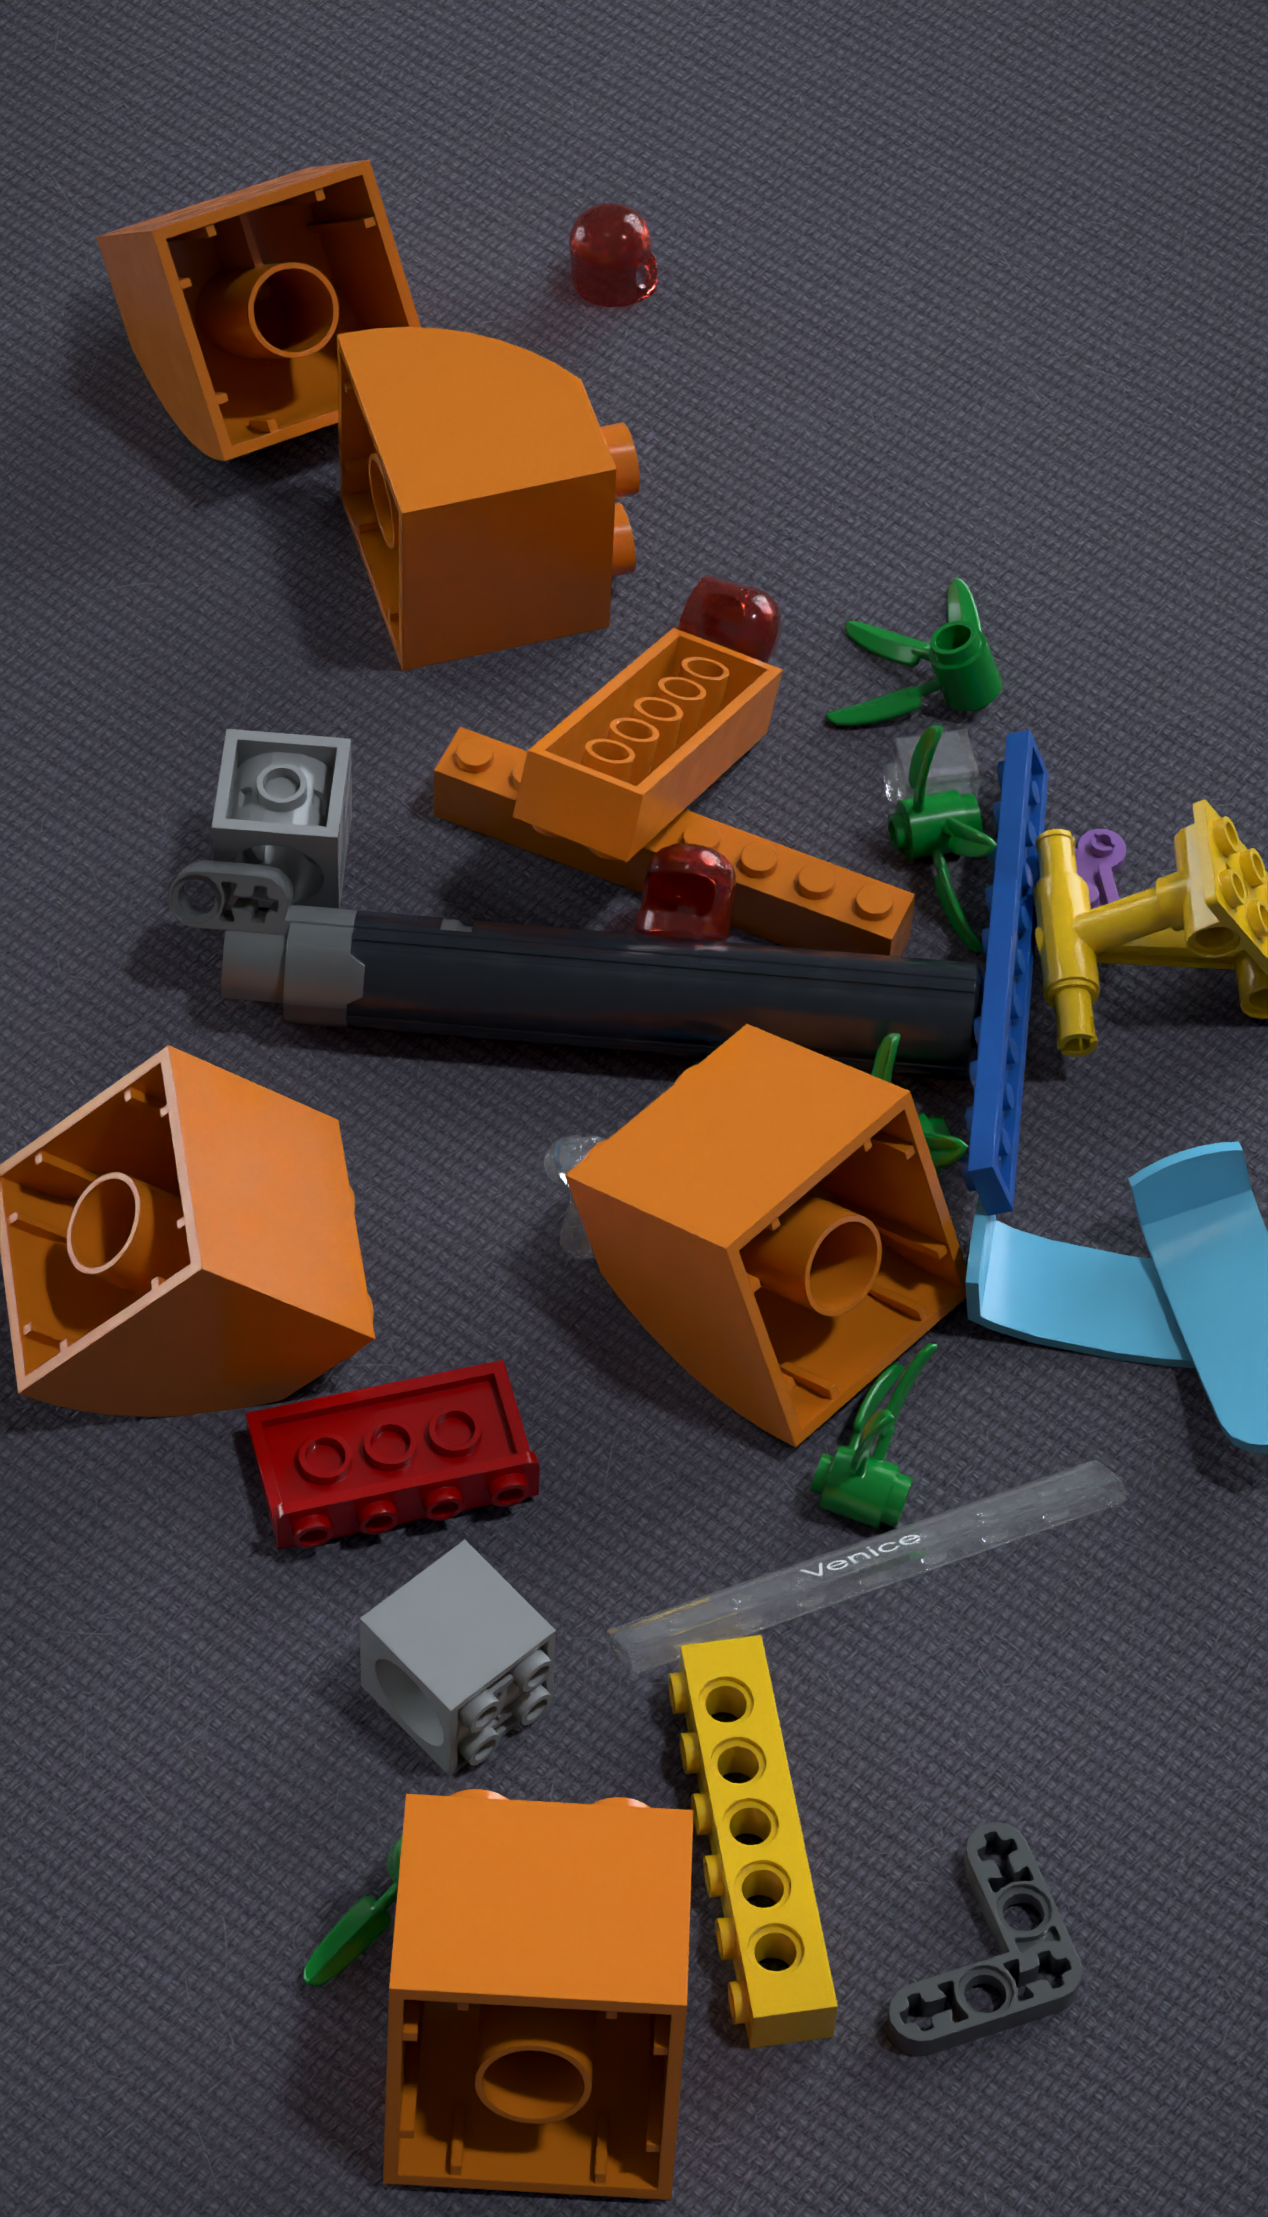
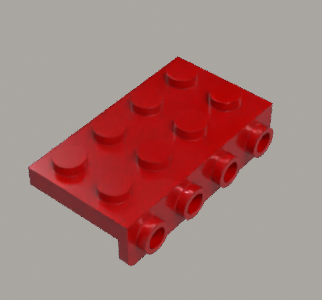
[245,1360,540,1550]

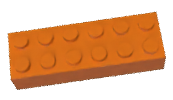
[512,628,783,862]

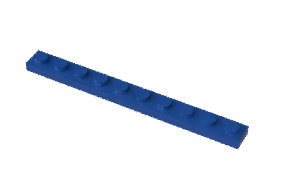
[961,730,1049,1216]

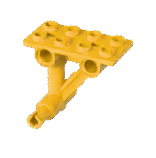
[1033,799,1268,1057]

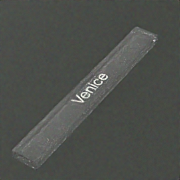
[606,1459,1127,1674]

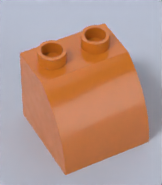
[96,159,421,461]
[337,327,640,671]
[565,1024,967,1447]
[0,1045,375,1417]
[383,1789,693,2200]

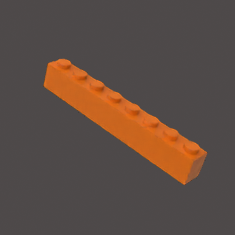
[434,727,915,957]

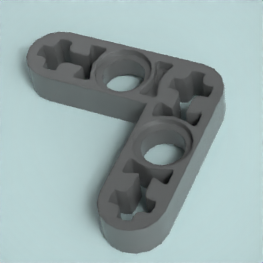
[886,1822,1083,2057]

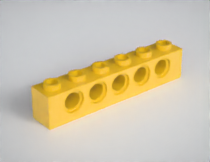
[668,1635,838,2049]

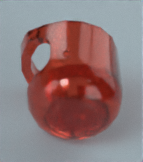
[569,203,659,307]
[678,575,781,663]
[634,843,736,942]

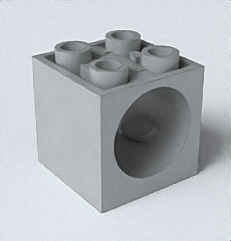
[211,729,352,909]
[360,1540,556,1777]

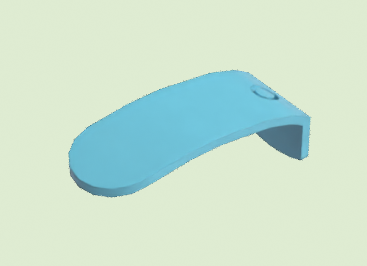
[1128,1142,1268,1454]
[965,1196,1195,1368]

